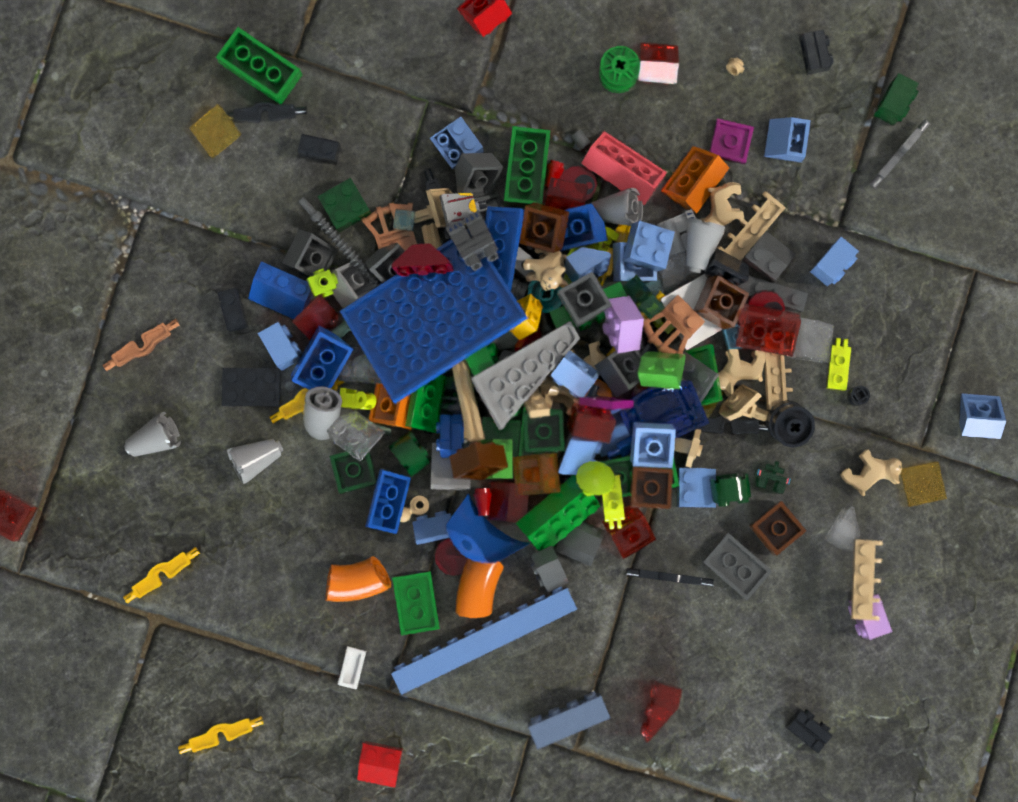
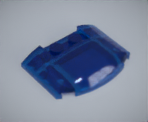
[620,380,709,440]

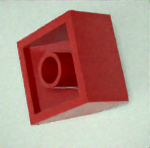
[457,0,512,37]
[357,741,403,787]

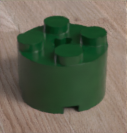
[388,431,432,477]
[709,473,751,507]

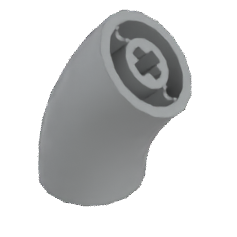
[303,387,342,440]

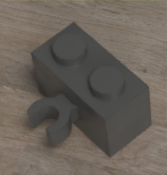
[530,546,569,592]

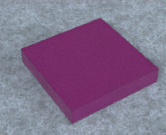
[709,118,754,164]
[579,396,634,409]

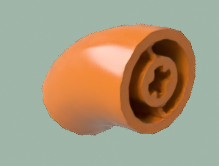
[325,556,391,602]
[456,558,504,618]

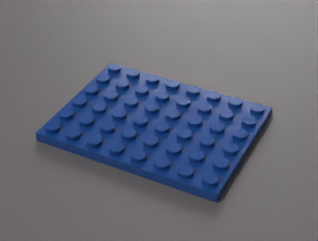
[340,229,528,403]

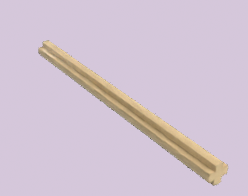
[421,223,484,442]

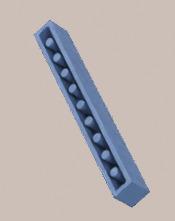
[391,586,577,695]

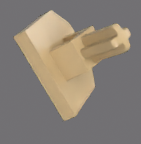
[412,188,454,228]
[719,384,768,422]
[674,429,703,468]

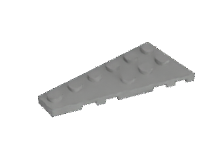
[471,321,580,430]

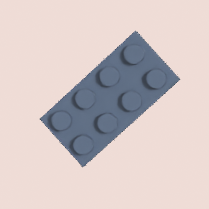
[528,691,610,749]

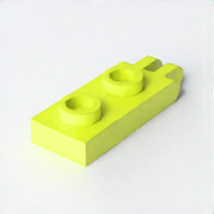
[826,338,851,391]
[602,475,625,529]

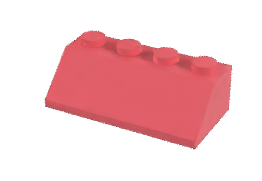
[581,131,667,205]

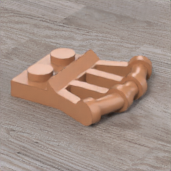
[361,202,417,251]
[643,295,705,354]

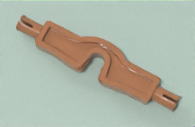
[103,318,180,371]

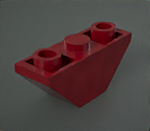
[392,243,454,276]

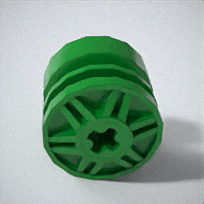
[599,46,640,93]

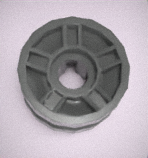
[511,277,530,301]

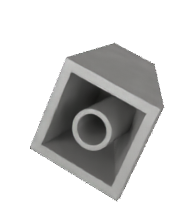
[431,440,471,490]

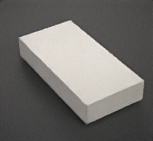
[338,646,366,689]

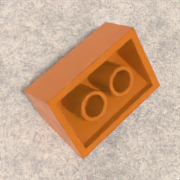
[661,146,729,213]
[368,377,411,430]

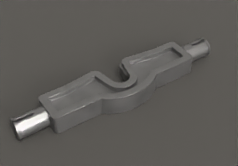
[869,119,930,189]

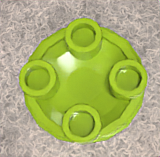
[576,461,615,496]

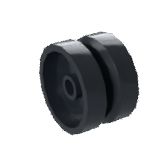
[766,400,815,448]

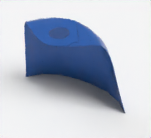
[446,493,531,564]

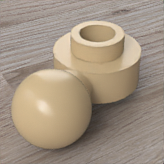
[400,496,429,522]

